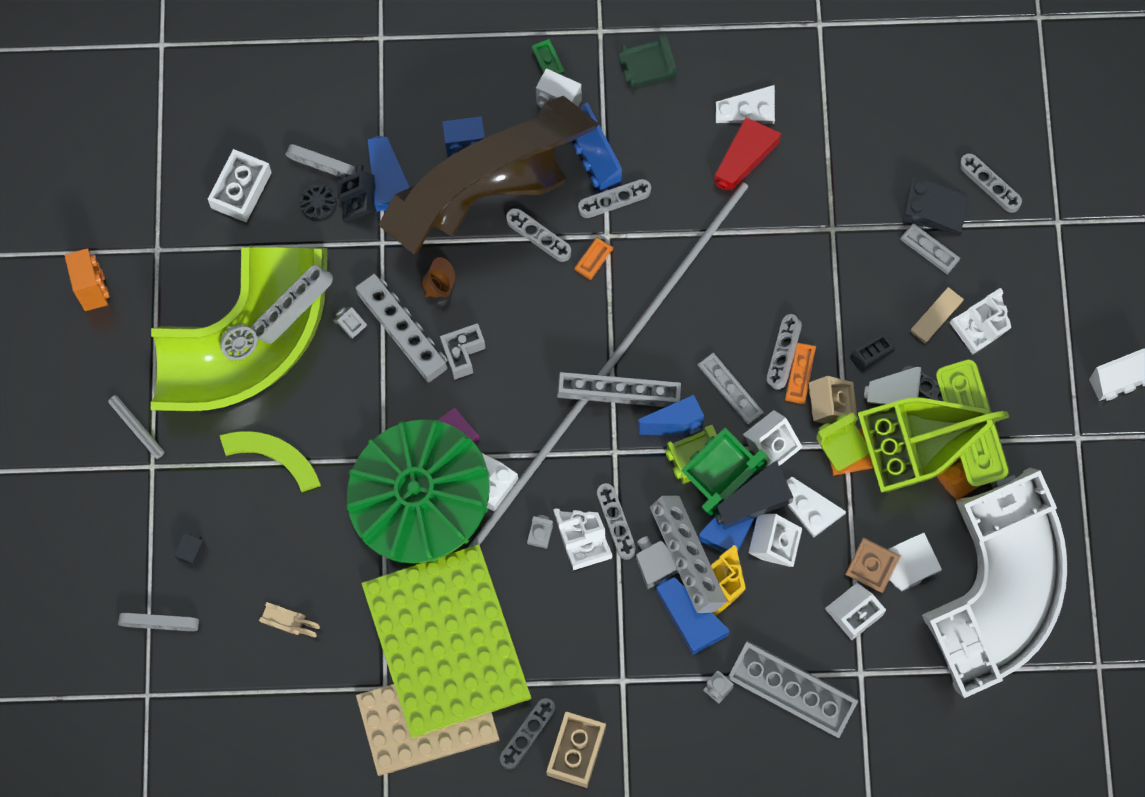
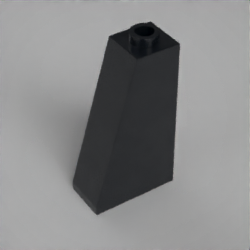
[714,461,794,530]

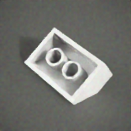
[1089,348,1145,401]

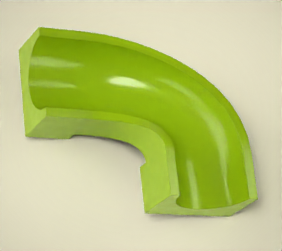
[151,246,327,411]

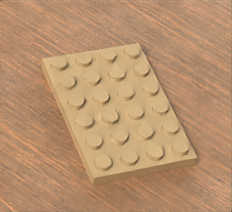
[356,684,499,776]

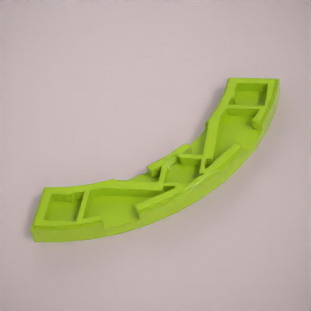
[220,432,321,492]

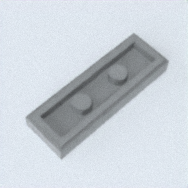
[900,223,960,275]

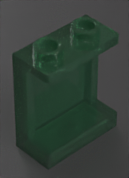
[619,34,677,88]

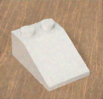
[482,453,518,512]

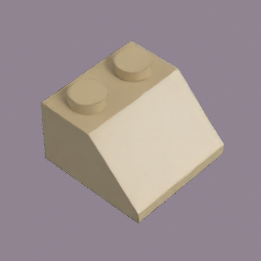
[809,376,858,424]

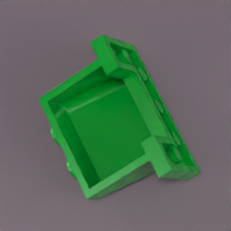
[681,428,771,518]

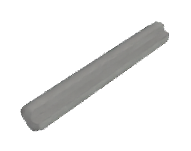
[108,395,164,459]

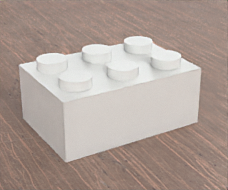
[208,149,272,222]

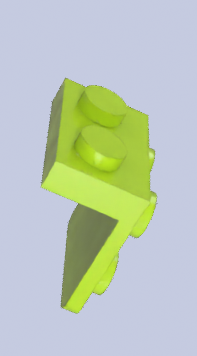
[816,412,870,471]

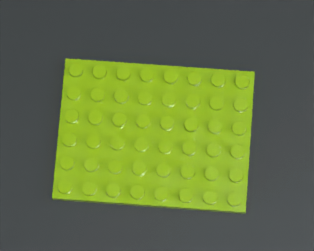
[362,544,531,739]

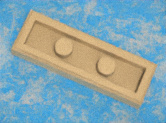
[910,287,964,344]

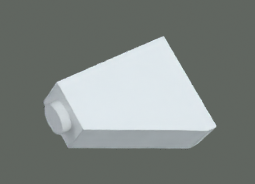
[864,367,922,405]

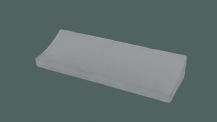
[727,641,859,738]

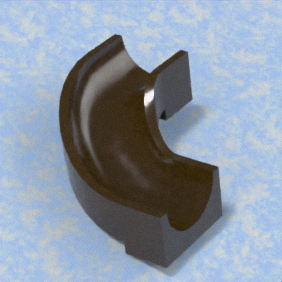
[378,95,599,254]

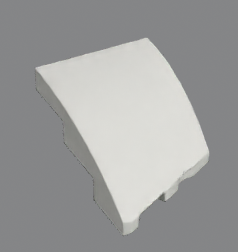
[949,288,1011,354]
[553,509,612,570]
[888,533,942,591]

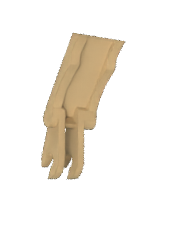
[259,602,320,637]

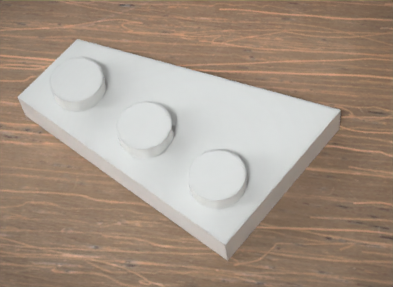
[716,85,775,124]
[787,477,846,537]

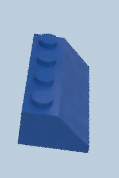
[573,102,622,193]

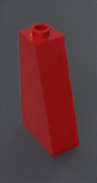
[714,117,781,191]

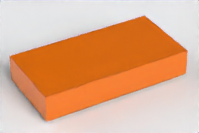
[575,237,613,280]

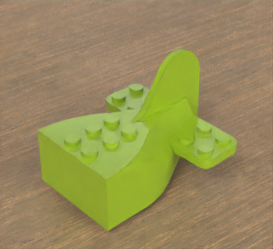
[858,360,1009,492]

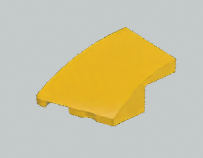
[711,545,746,616]

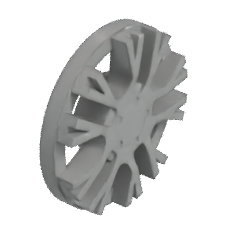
[219,324,257,360]

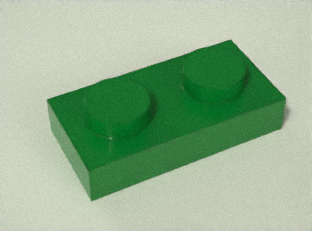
[532,39,565,75]

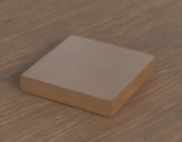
[845,538,901,593]

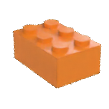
[64,248,110,311]

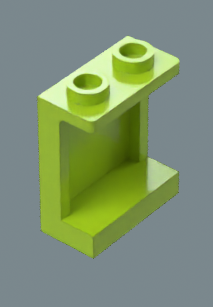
[665,425,717,484]

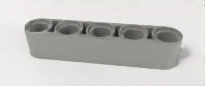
[251,265,333,344]

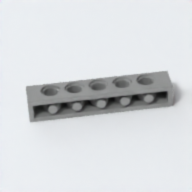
[355,274,447,383]
[557,372,681,407]
[650,496,727,613]

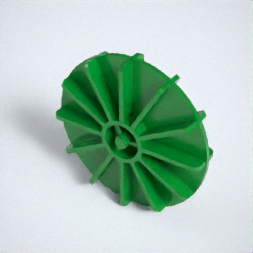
[346,420,490,563]

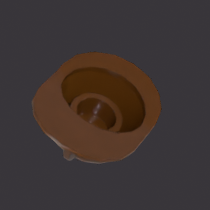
[422,257,455,298]

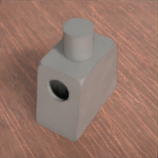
[636,536,678,589]

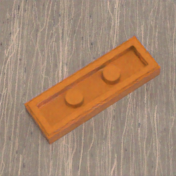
[785,342,816,404]

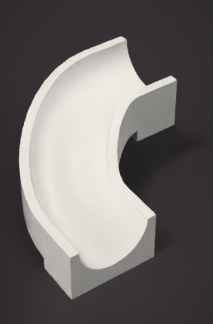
[922,468,1067,698]

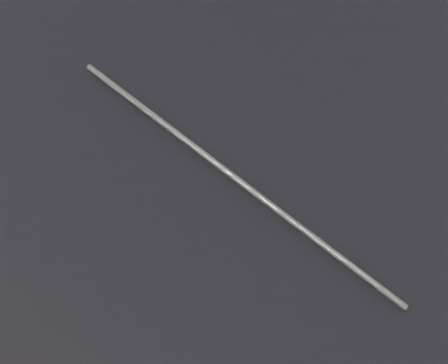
[468,182,749,548]

